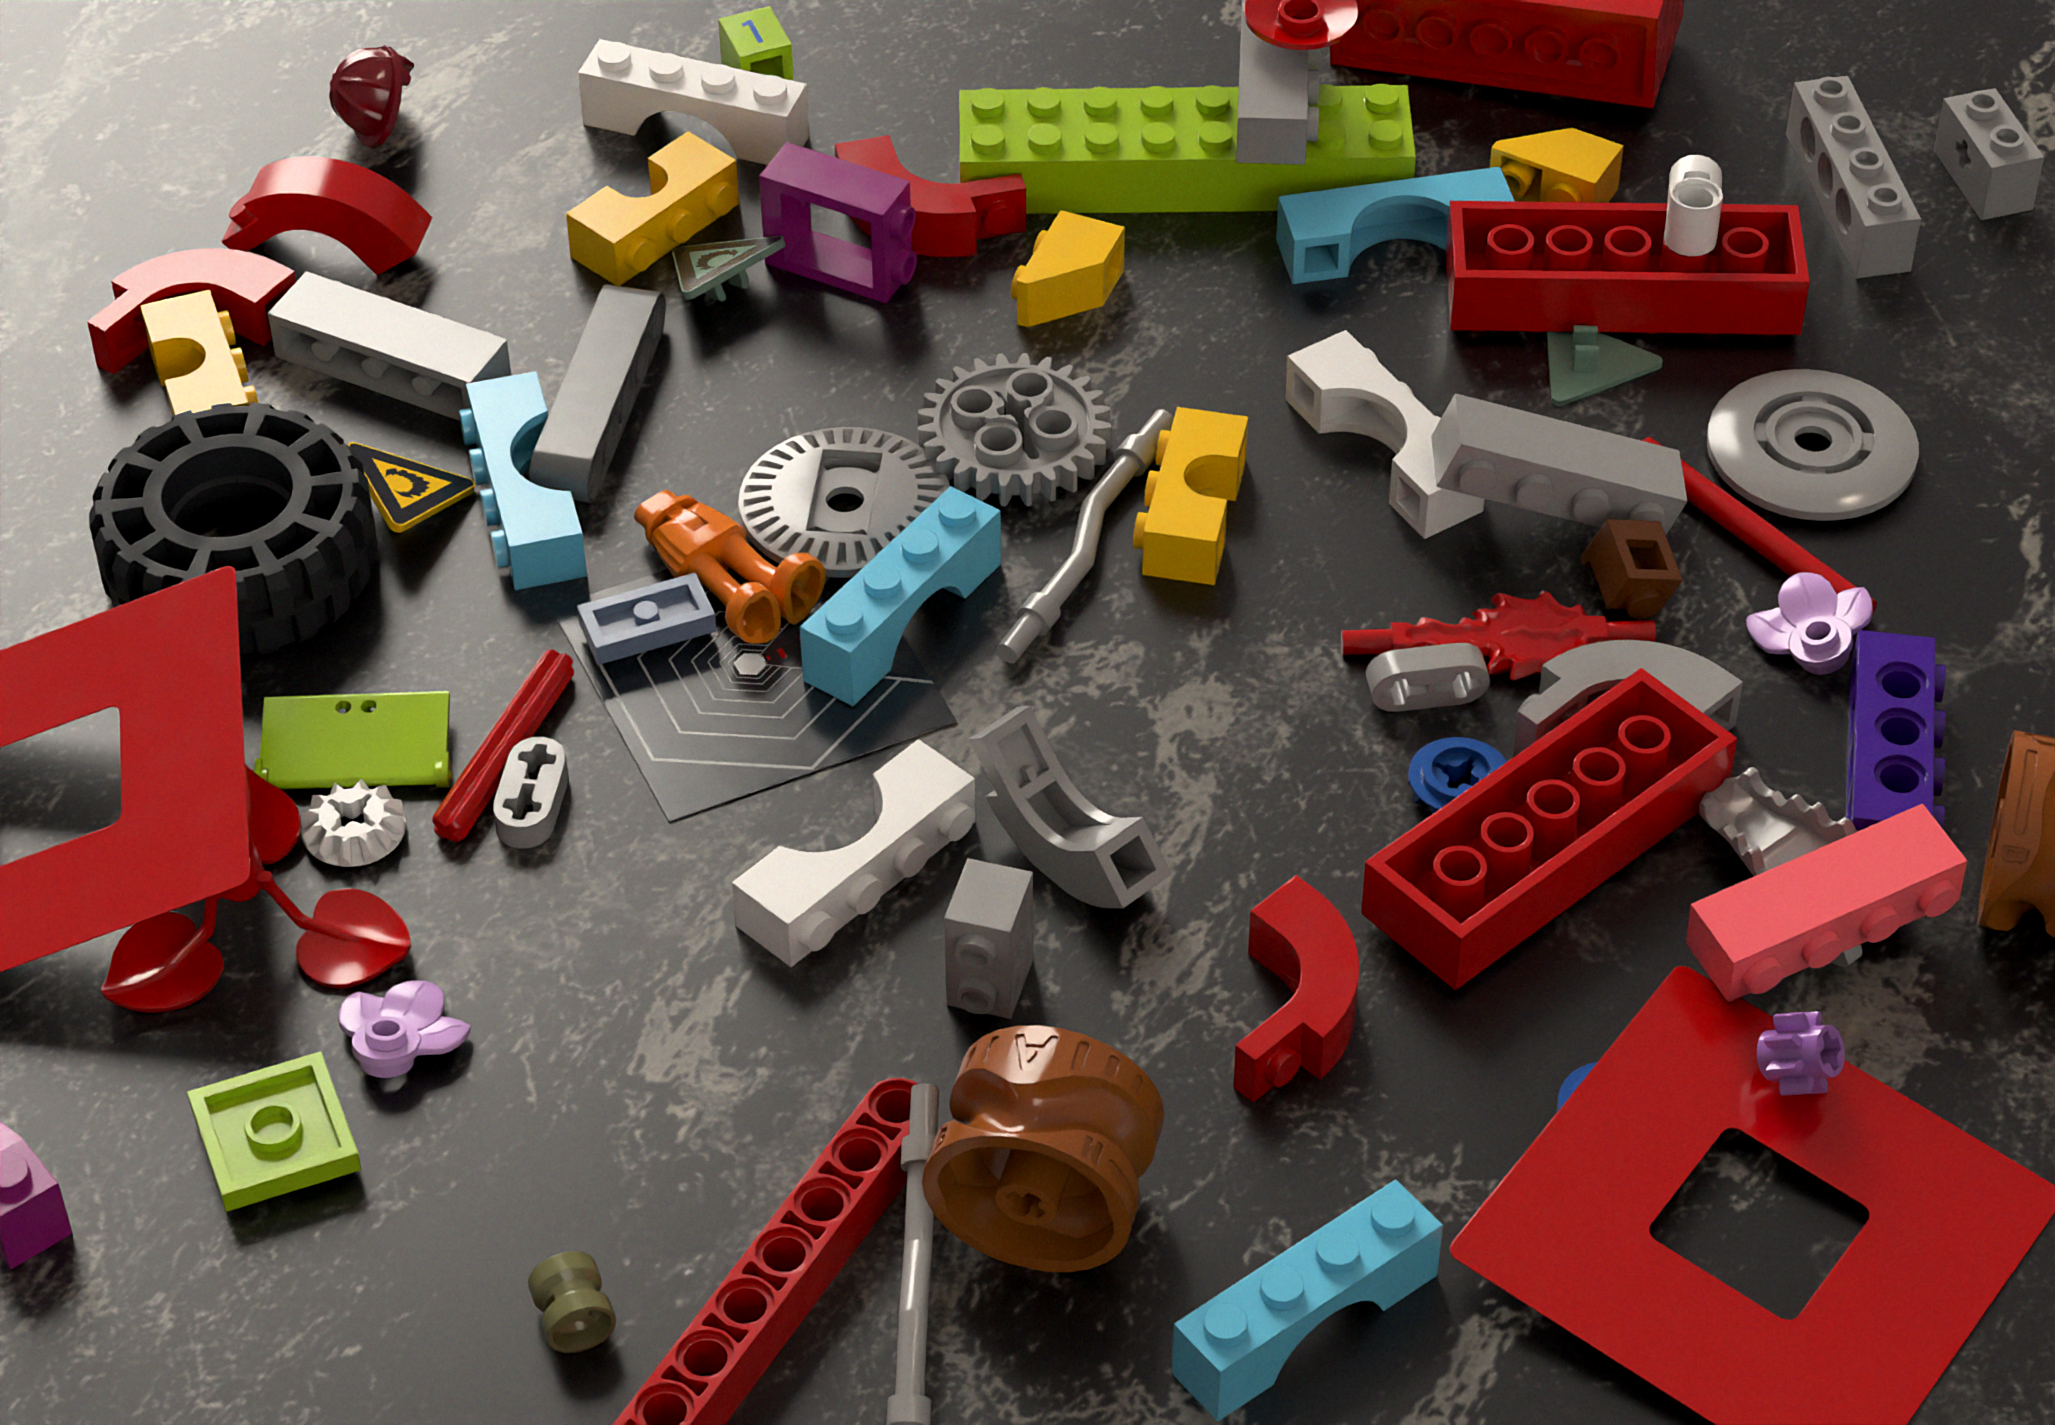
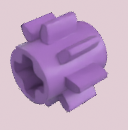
[1757,1011,1845,1096]

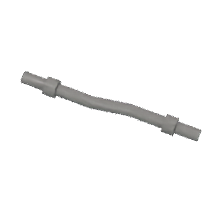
[996,409,1174,663]
[886,1083,939,1425]

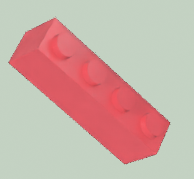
[1686,803,1968,1002]

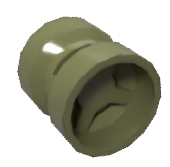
[527,1251,617,1353]

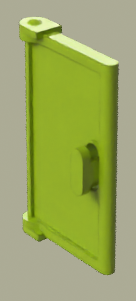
[254,691,452,790]

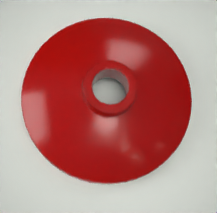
[1244,0,1358,50]

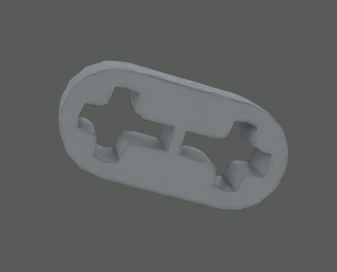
[1366,643,1490,712]
[493,737,568,849]

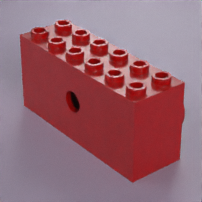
[1330,0,1684,108]

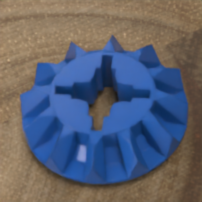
[1408,737,1507,814]

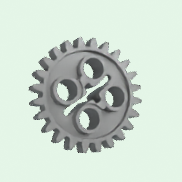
[918,353,1111,506]

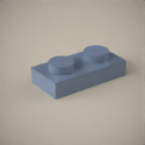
[577,573,717,665]

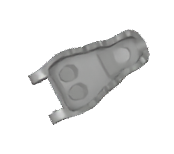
[1699,767,1862,967]

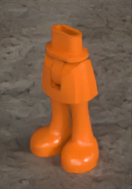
[634,490,826,644]

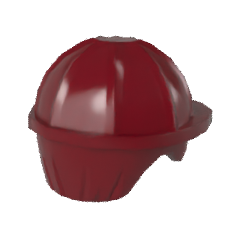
[329,45,414,148]

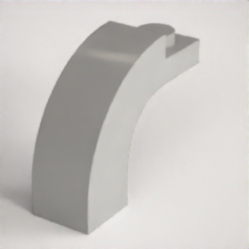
[1513,640,1743,756]
[969,706,1172,908]

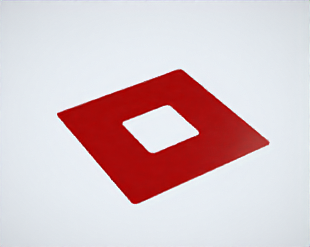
[0,566,250,972]
[1450,966,2055,1425]

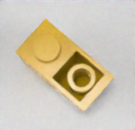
[1490,128,1624,203]
[1011,210,1125,327]

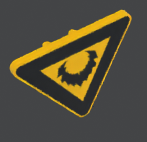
[348,442,475,533]

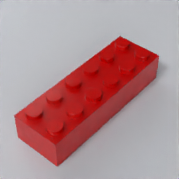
[1445,201,1810,335]
[1361,668,1737,990]

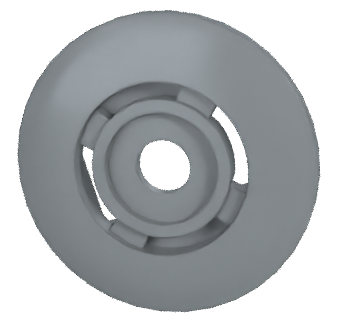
[1707,369,1919,521]
[738,427,950,578]

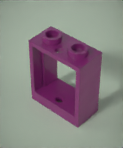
[759,142,917,303]

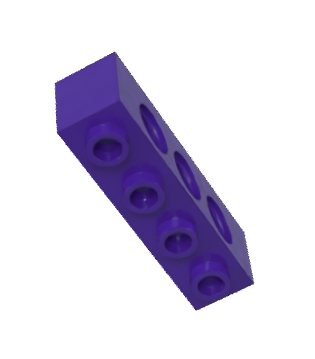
[1845,630,1946,831]

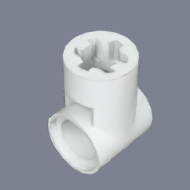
[1664,155,1723,256]

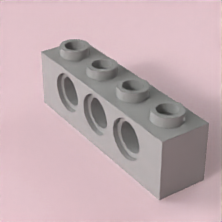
[1786,76,1921,279]

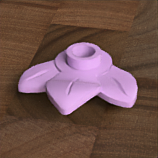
[1746,573,1873,675]
[339,981,471,1078]

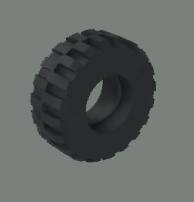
[89,403,378,656]

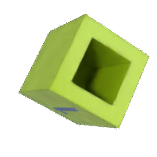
[718,6,794,81]

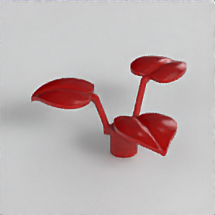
[100,764,412,1013]

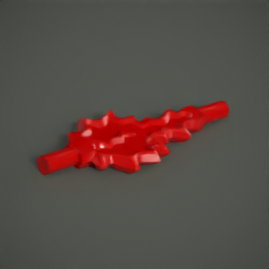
[1341,590,1656,681]

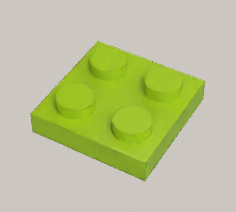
[187,1051,362,1212]

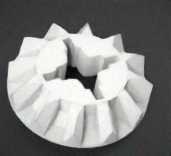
[301,779,406,867]

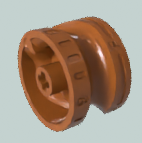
[1977,730,2055,938]
[922,1025,1165,1272]

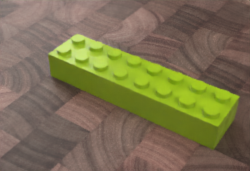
[959,84,1416,214]

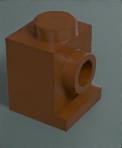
[1580,519,1683,619]

